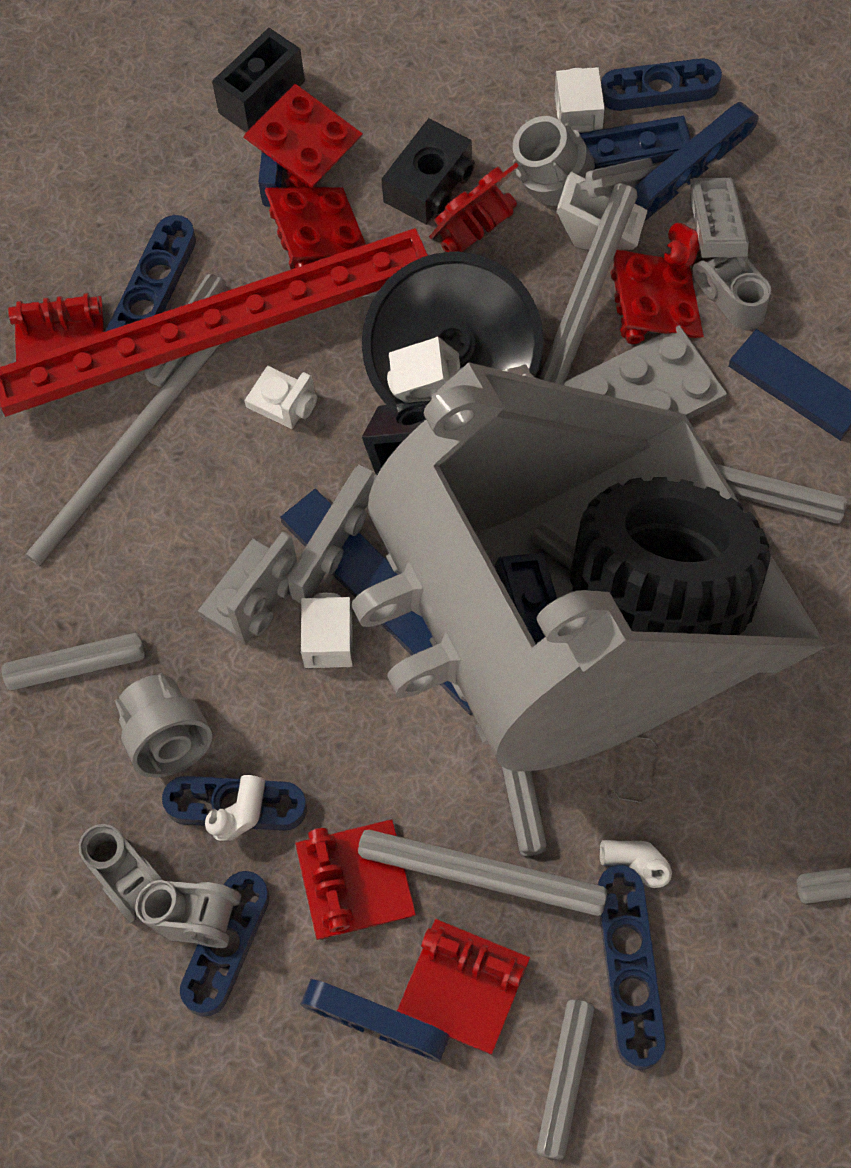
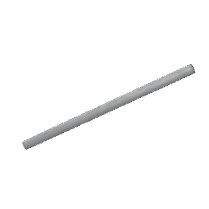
[25,345,219,567]

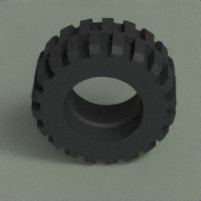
[570,477,771,636]

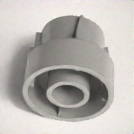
[513,116,595,206]
[115,673,212,778]

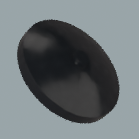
[362,252,544,405]

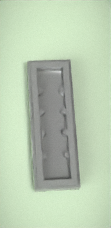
[690,178,749,258]
[287,465,374,603]

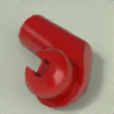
[664,222,700,269]

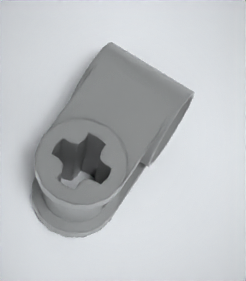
[693,257,771,330]
[79,824,162,923]
[135,880,241,948]

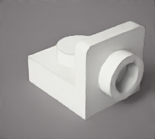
[244,365,317,429]

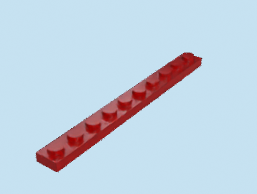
[0,228,428,417]

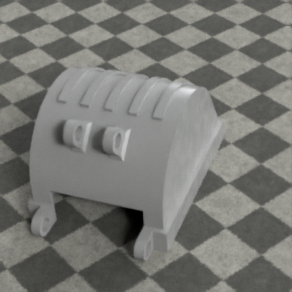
[351,362,827,772]

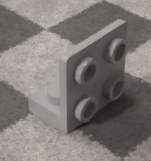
[198,531,297,645]

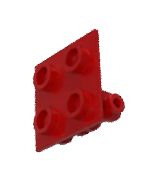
[243,84,363,188]
[429,163,519,252]
[265,187,366,269]
[610,249,704,344]
[8,293,104,361]
[295,819,416,940]
[397,919,530,1055]

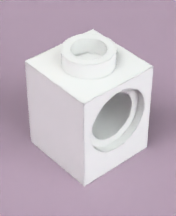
[555,67,604,133]
[387,337,461,403]
[301,593,353,668]

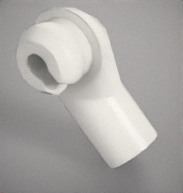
[205,775,266,841]
[600,840,672,888]

